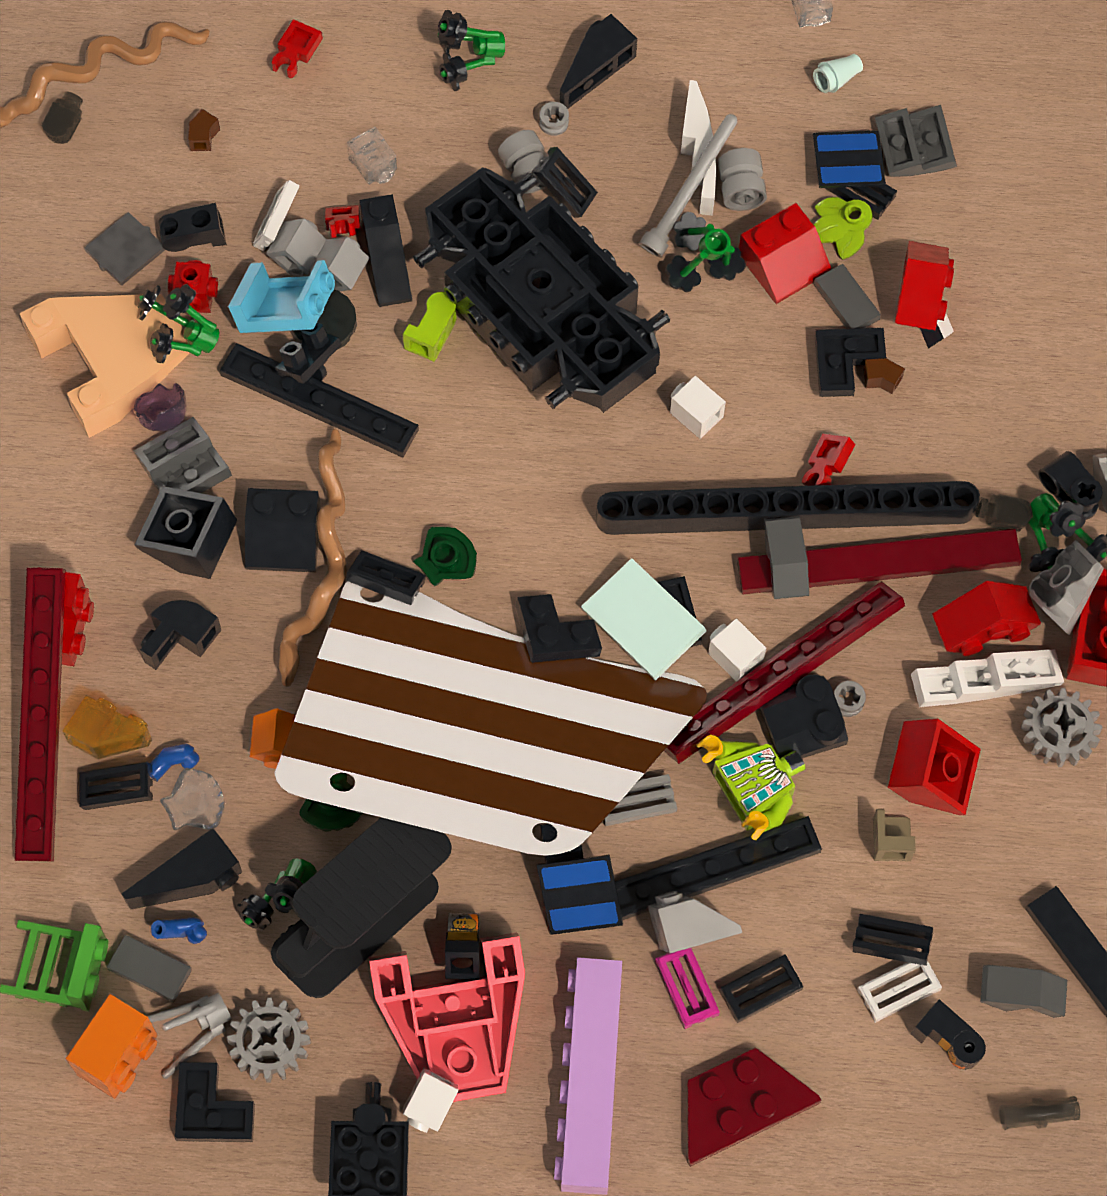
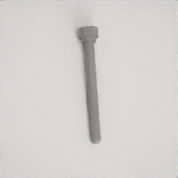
[639,114,738,258]

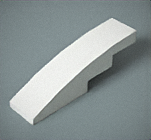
[681,80,716,216]
[911,649,1064,707]

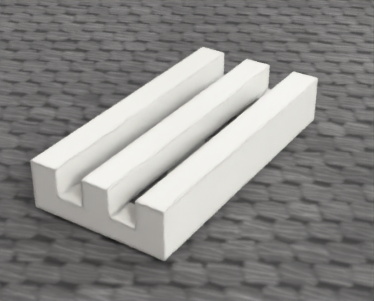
[253,180,299,251]
[857,961,942,1023]

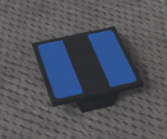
[813,131,886,188]
[537,854,623,935]

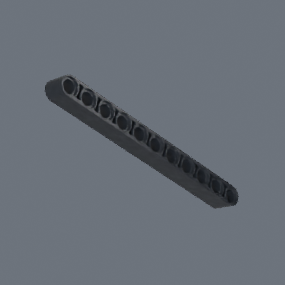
[596,481,980,535]

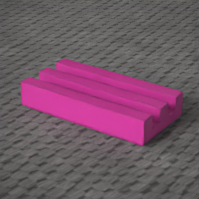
[655,948,720,1029]

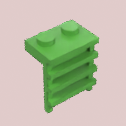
[0,920,108,1012]

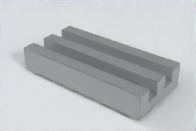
[604,774,677,826]

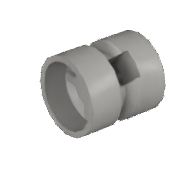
[498,130,549,194]
[718,148,767,211]

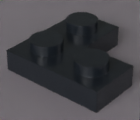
[814,328,887,397]
[515,594,602,663]
[175,1062,255,1142]

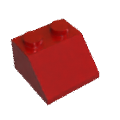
[739,203,832,304]
[888,719,981,815]

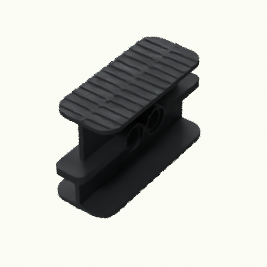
[271,817,452,998]

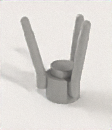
[147,993,231,1079]

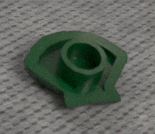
[413,527,477,586]
[299,773,364,832]

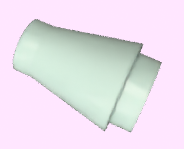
[813,54,863,93]

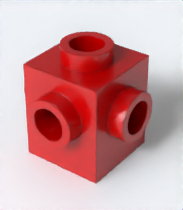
[168,260,218,313]

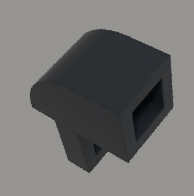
[140,600,221,670]

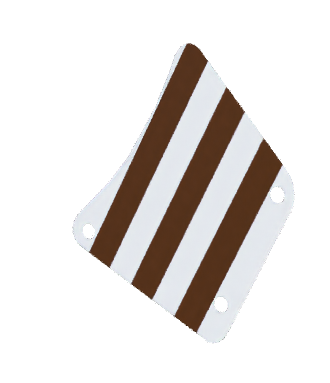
[275,581,707,856]

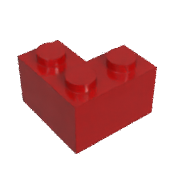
[895,241,954,331]
[38,567,94,667]
[932,581,1041,656]

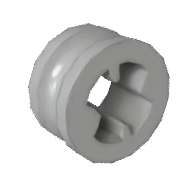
[539,102,569,136]
[834,681,866,717]

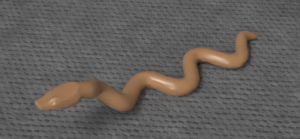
[0,22,210,128]
[279,429,347,687]

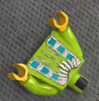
[696,735,806,840]

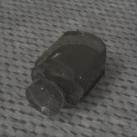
[42,91,83,144]
[975,494,1032,533]

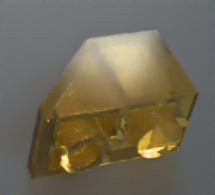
[63,695,152,760]

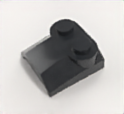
[760,675,848,759]

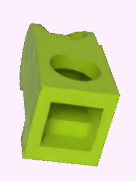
[403,292,457,362]

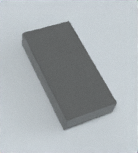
[814,264,881,329]
[107,935,192,1003]

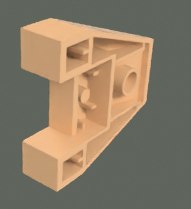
[19,294,189,438]

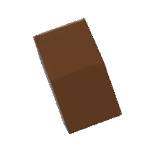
[188,109,220,151]
[863,358,905,394]

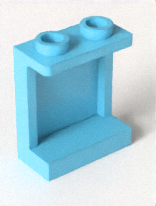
[228,260,335,333]

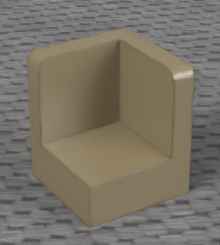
[873,809,916,861]

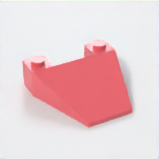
[369,932,525,1102]

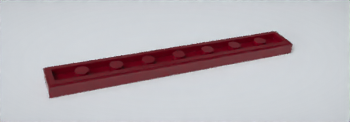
[737,529,1022,595]
[15,568,66,862]
[664,581,905,764]

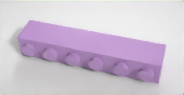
[554,958,622,1195]

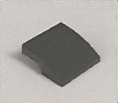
[875,105,957,177]
[134,417,232,493]

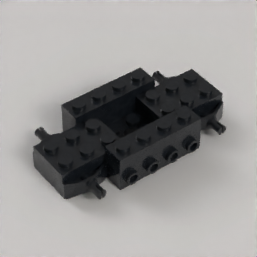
[413,167,670,413]

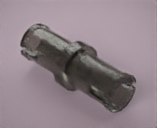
[999,1096,1080,1130]

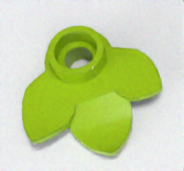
[814,197,873,260]

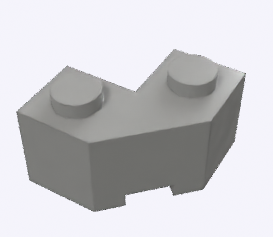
[266,218,370,291]

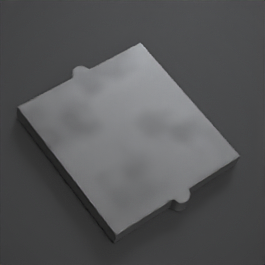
[84,212,165,285]

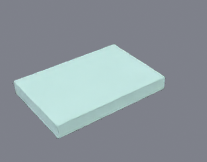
[581,558,706,680]

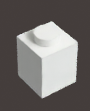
[670,376,726,439]
[708,619,766,682]
[403,1068,459,1133]

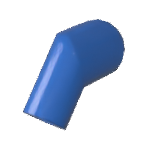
[150,743,200,782]
[151,917,207,944]

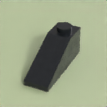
[560,14,638,109]
[360,194,412,307]
[121,828,242,910]

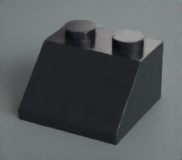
[134,486,237,579]
[245,488,321,573]

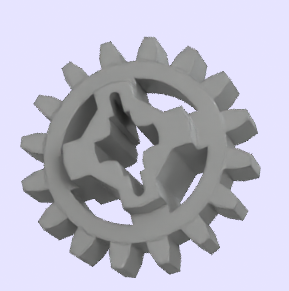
[1021,688,1102,767]
[227,998,311,1083]

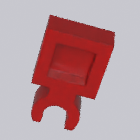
[272,19,323,78]
[325,205,360,238]
[802,434,856,486]

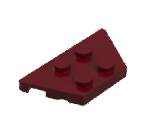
[687,1048,822,1167]

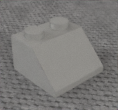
[647,891,742,953]

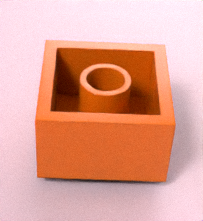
[66,994,158,1099]

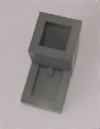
[764,516,809,599]
[980,965,1068,1018]

